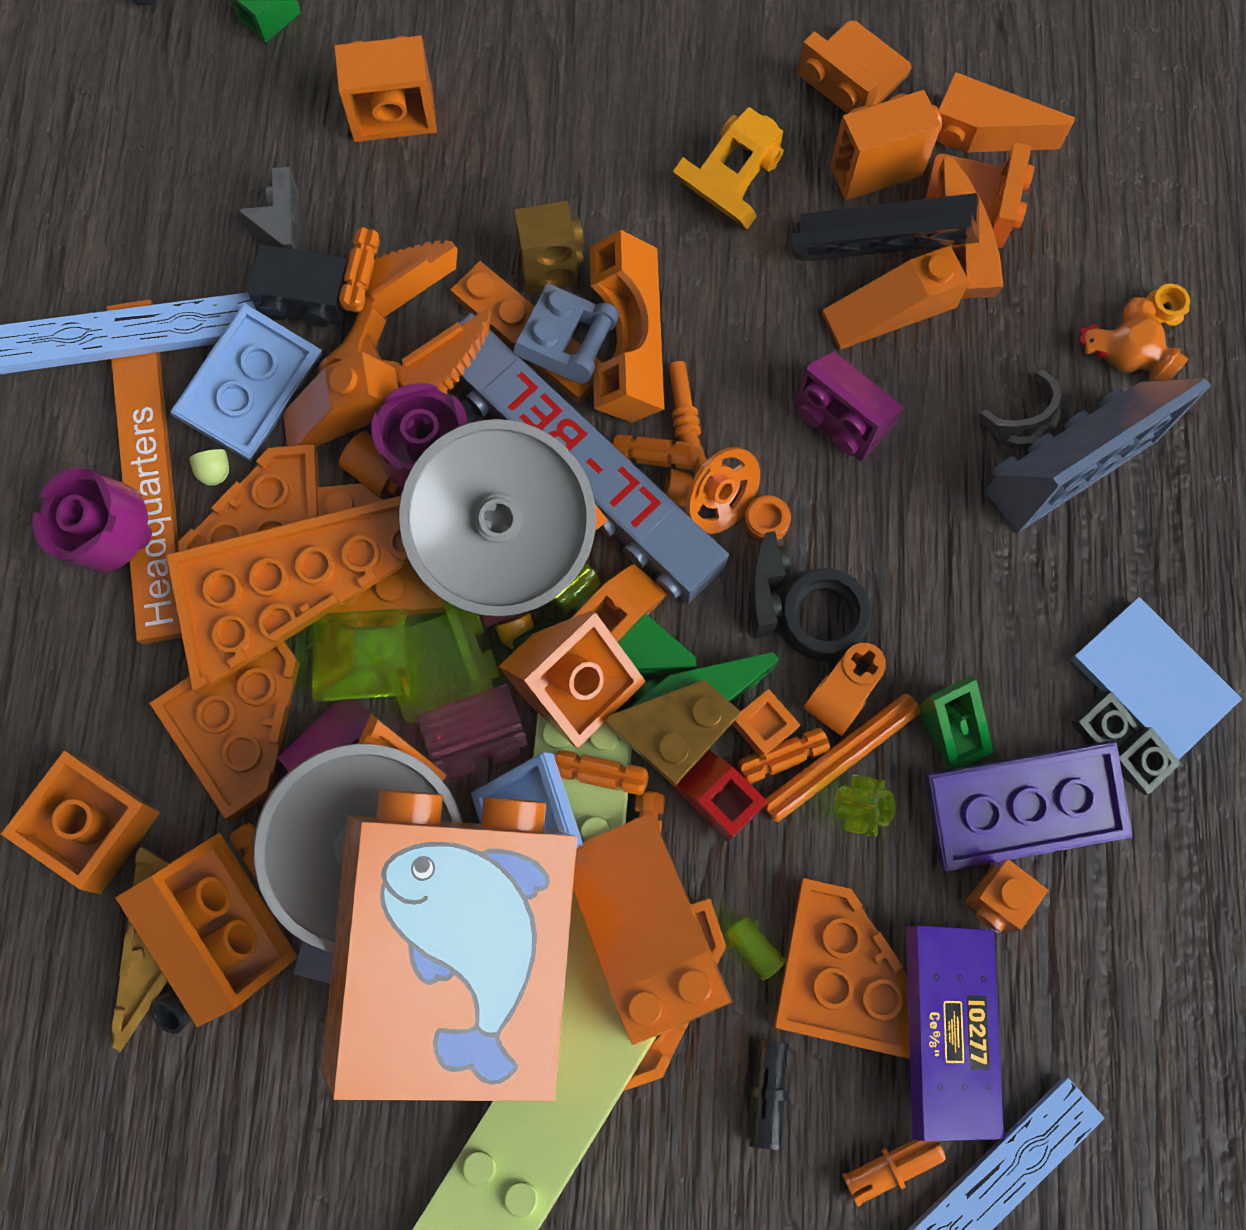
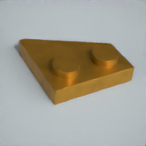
[605,680,741,787]

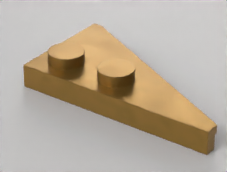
[111,846,169,1052]

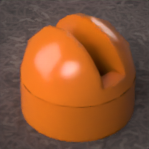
[663,468,693,506]

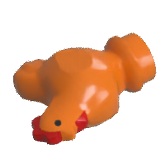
[1078,297,1189,381]

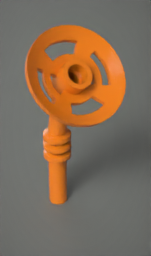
[669,361,760,534]

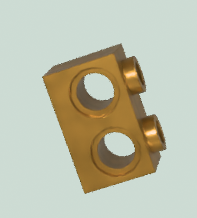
[514,200,584,293]

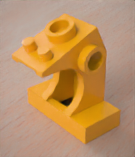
[673,107,784,230]

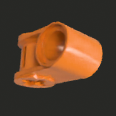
[803,643,886,736]

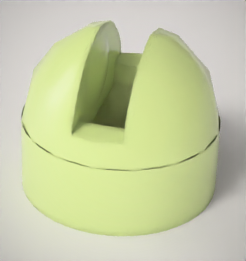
[189,449,229,486]

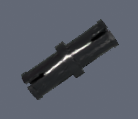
[749,1040,790,1150]

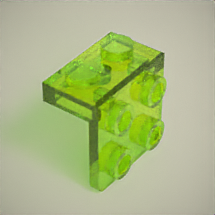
[379,600,500,724]

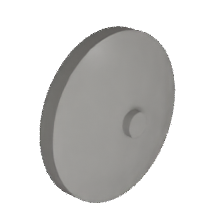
[399,419,596,616]
[253,744,462,953]

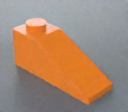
[936,72,1075,152]
[822,246,969,350]
[283,351,399,447]

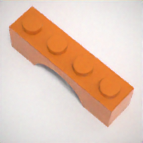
[590,230,664,423]

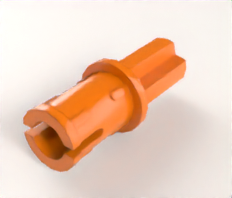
[842,1140,946,1207]

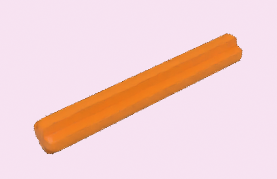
[763,693,921,822]

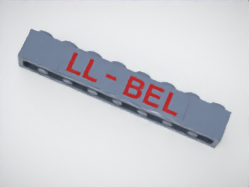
[453,313,729,605]

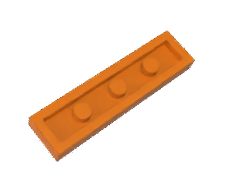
[450,261,603,405]

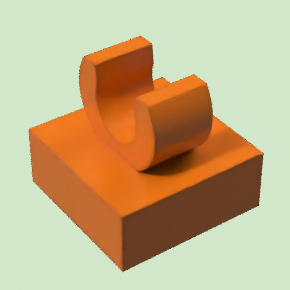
[732,689,800,759]

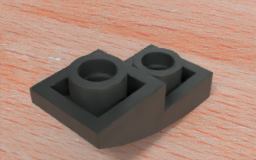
[751,531,790,638]
[1070,691,1181,795]

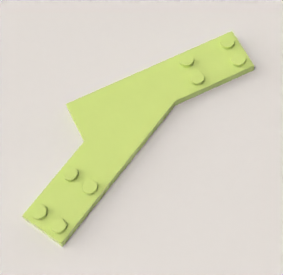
[413,713,656,1230]

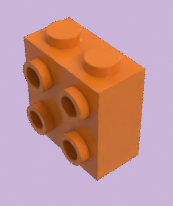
[830,90,942,201]

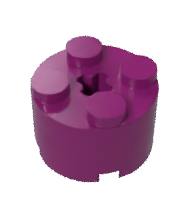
[371,383,468,491]
[32,468,152,573]

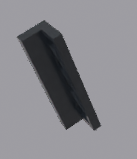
[791,193,979,261]

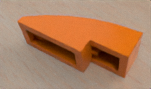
[938,157,1003,299]

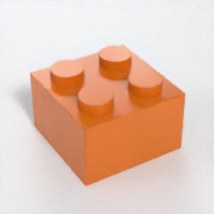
[334,35,437,142]
[1,751,161,894]

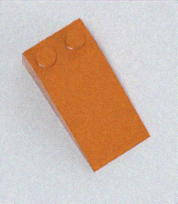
[573,813,732,1045]

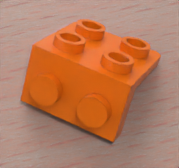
[797,20,911,114]
[925,142,1035,248]

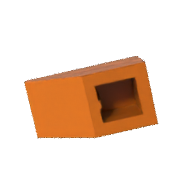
[572,563,667,642]

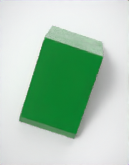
[617,613,696,679]
[918,675,994,770]

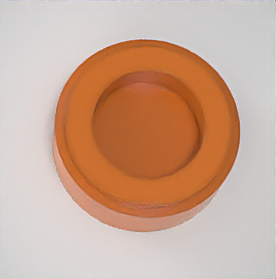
[744,495,791,543]

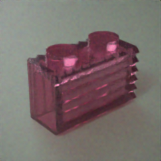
[416,684,528,779]

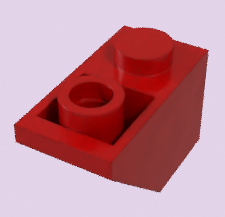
[665,750,768,843]

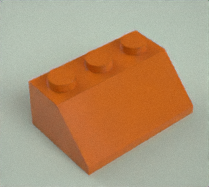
[115,832,298,1027]

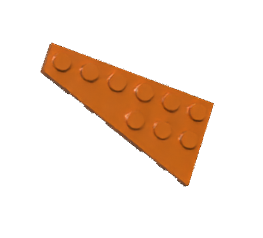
[166,496,410,694]

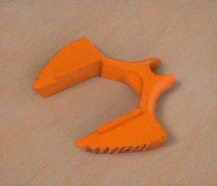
[319,240,491,394]

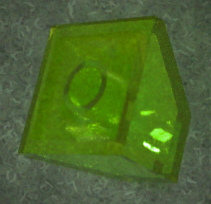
[312,608,411,702]

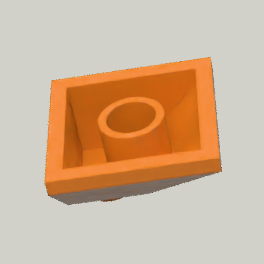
[498,611,646,748]

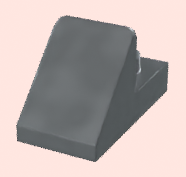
[239,167,300,250]

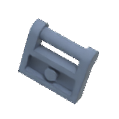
[513,283,619,383]

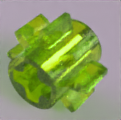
[551,563,601,615]
[834,775,896,837]

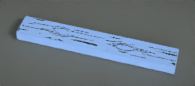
[0,293,256,374]
[907,1077,1105,1230]

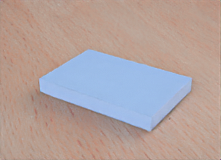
[170,303,322,463]
[1070,597,1242,760]

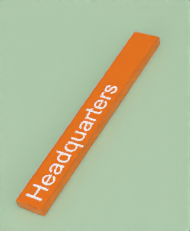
[107,299,182,645]

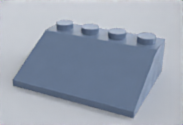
[985,378,1211,534]

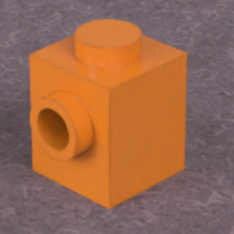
[965,859,1049,933]

